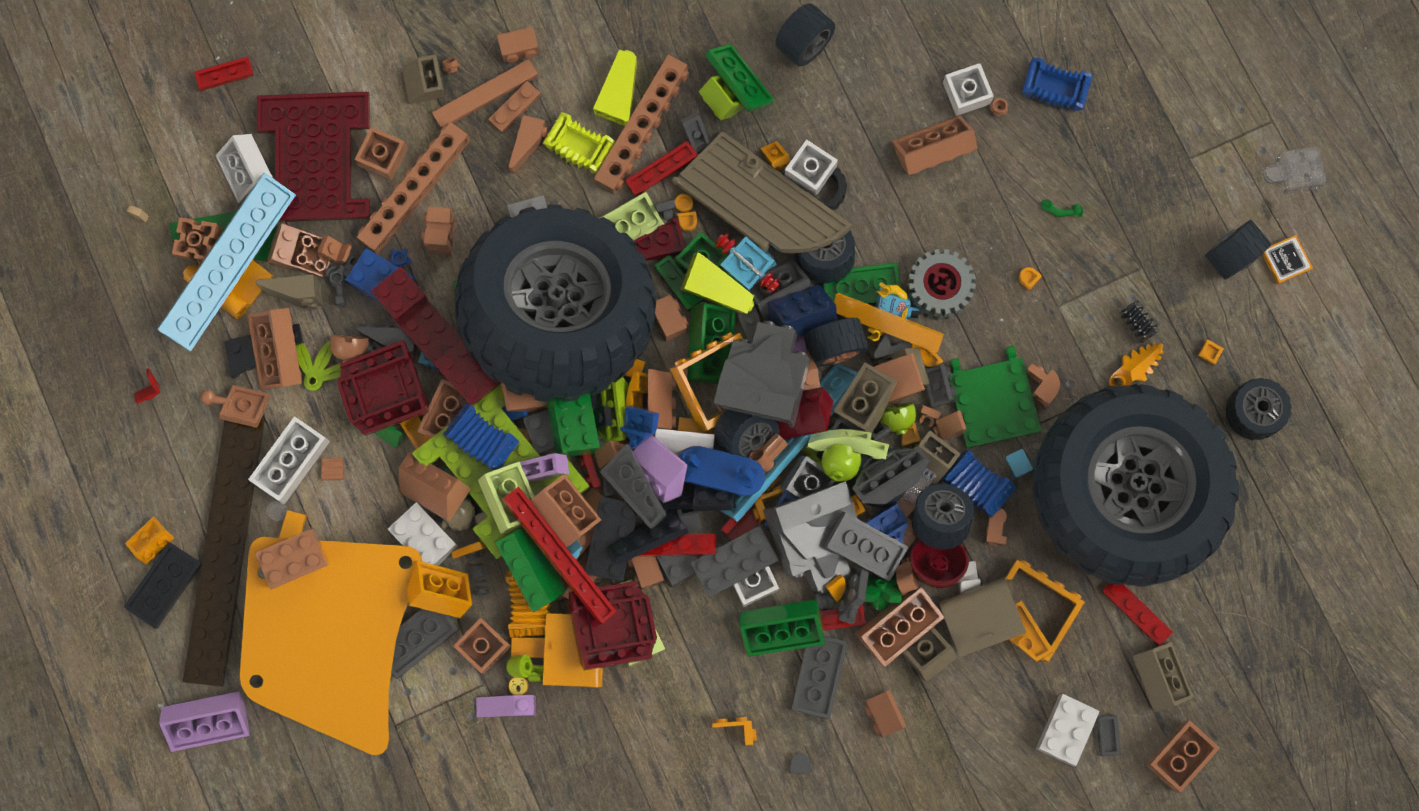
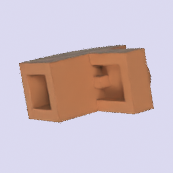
[1026,363,1060,408]

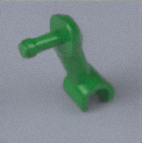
[1041,199,1083,217]

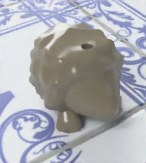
[441,498,475,533]

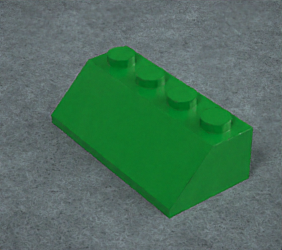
[687,303,735,384]
[494,526,565,612]
[739,599,825,657]

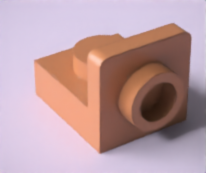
[317,235,352,263]

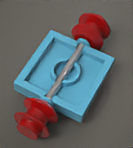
[715,234,780,293]

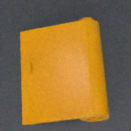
[183,242,273,319]
[543,613,603,688]

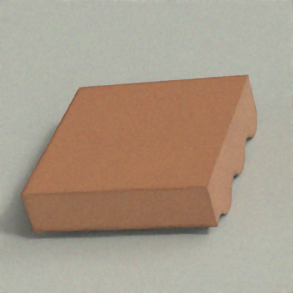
[321,458,344,481]

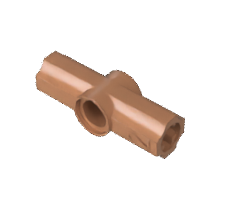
[749,433,788,473]

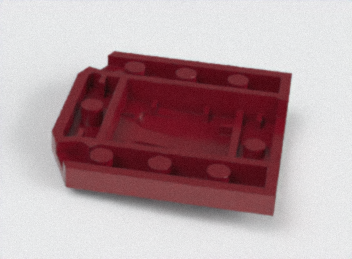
[337,340,428,436]
[569,581,657,671]

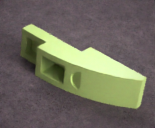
[808,429,889,460]

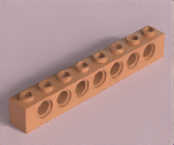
[594,55,689,195]
[357,122,470,255]

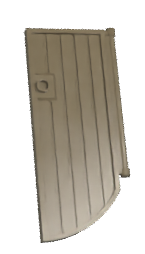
[671,131,852,253]

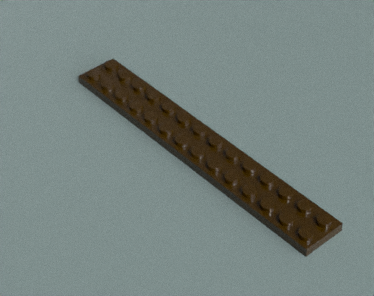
[183,417,265,687]

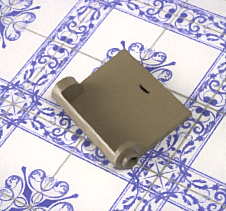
[939,577,1026,657]

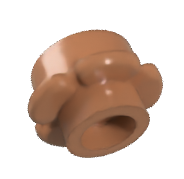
[442,58,460,73]
[990,98,1008,116]

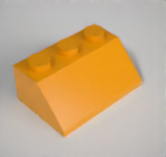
[407,561,472,618]

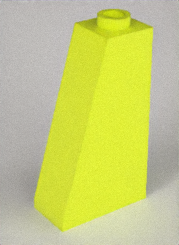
[593,49,637,126]
[681,252,754,314]

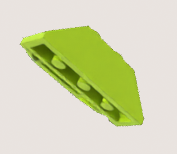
[597,377,629,443]

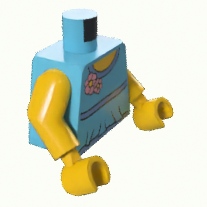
[867,282,919,341]

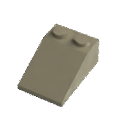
[256,274,322,310]
[834,362,897,433]
[902,627,957,682]

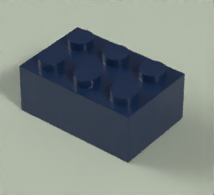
[768,284,837,337]

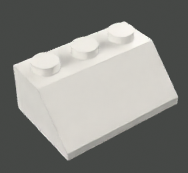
[215,134,272,203]
[655,429,714,456]

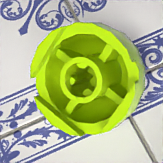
[880,402,916,435]
[821,444,862,481]

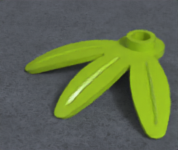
[296,340,341,391]

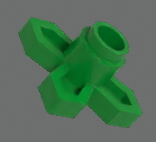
[864,575,902,610]

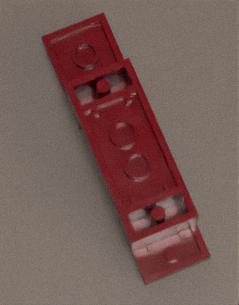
[371,266,501,407]

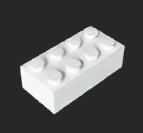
[248,416,330,505]

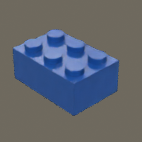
[345,248,417,305]

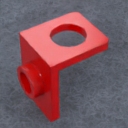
[134,368,160,404]

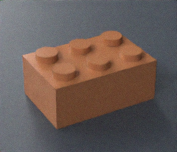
[530,474,601,547]
[255,528,329,589]
[1145,720,1220,793]

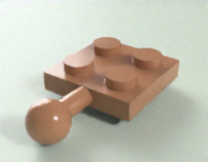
[200,385,270,428]

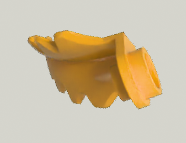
[1109,343,1163,386]

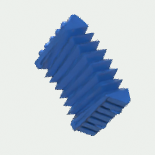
[1022,58,1093,112]
[443,403,519,471]
[941,450,1016,518]

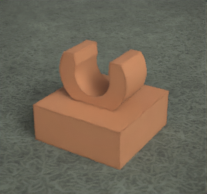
[920,405,941,427]

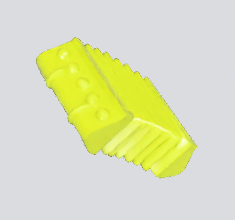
[543,112,616,174]

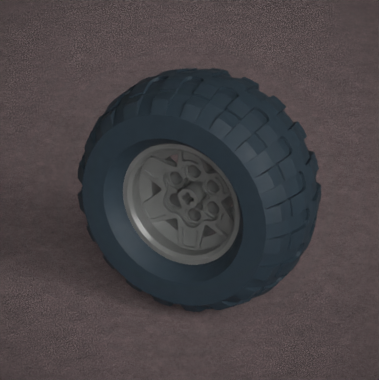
[455,205,656,402]
[1032,384,1239,587]

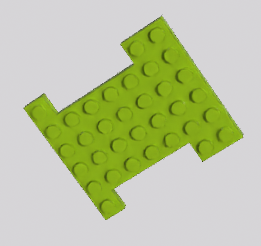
[412,385,589,560]

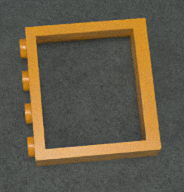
[670,332,743,431]
[1005,559,1085,663]

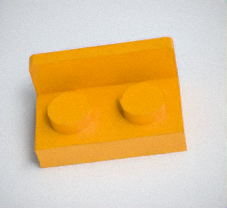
[125,516,174,564]

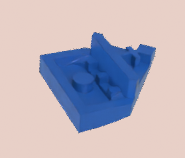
[620,406,659,449]
[864,502,908,544]

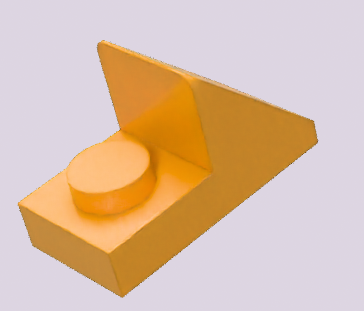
[760,141,791,171]

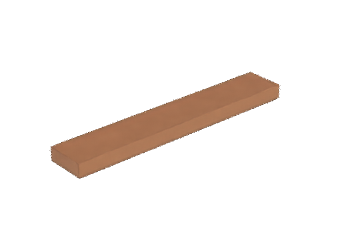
[432,59,538,129]

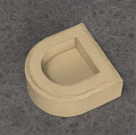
[126,205,149,222]

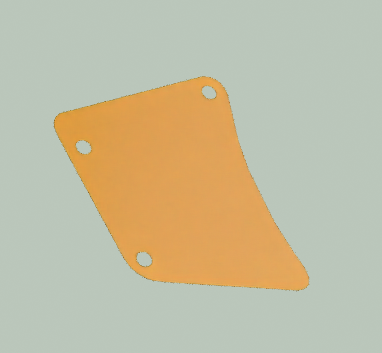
[240,537,422,755]

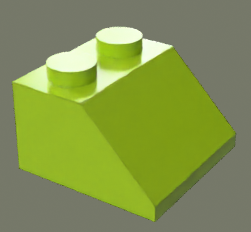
[699,75,744,120]

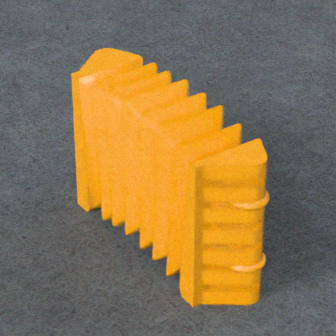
[506,571,551,638]

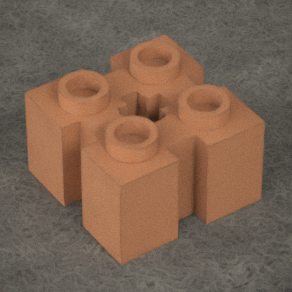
[421,207,456,255]
[172,217,223,262]

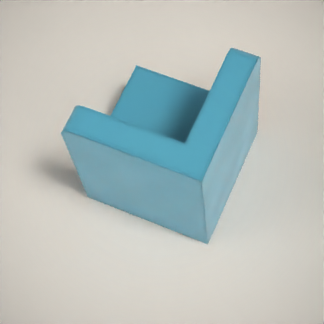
[1005,449,1033,480]

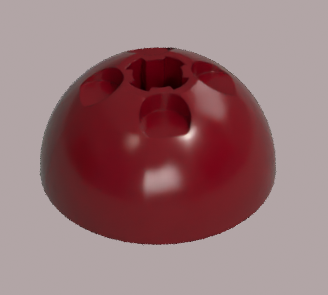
[910,540,969,588]

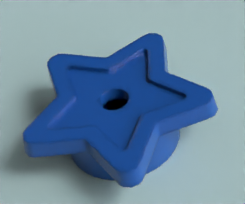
[389,248,412,268]

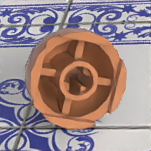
[330,335,369,363]

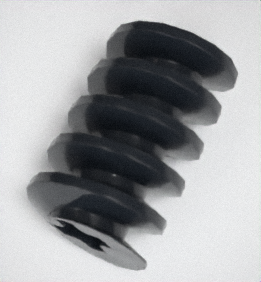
[1120,300,1159,343]

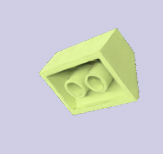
[478,462,534,534]

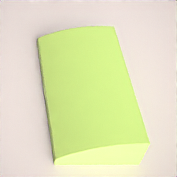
[599,192,664,241]

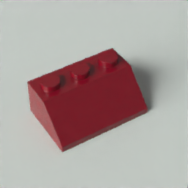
[777,387,834,440]

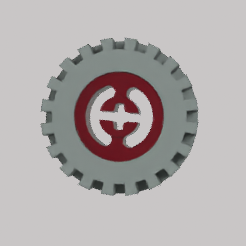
[906,249,976,320]

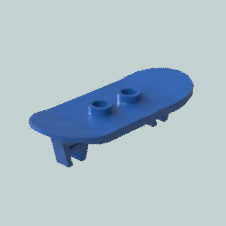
[678,446,765,496]

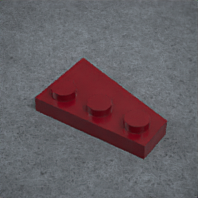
[634,217,685,261]

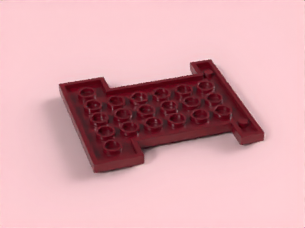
[257,91,370,222]

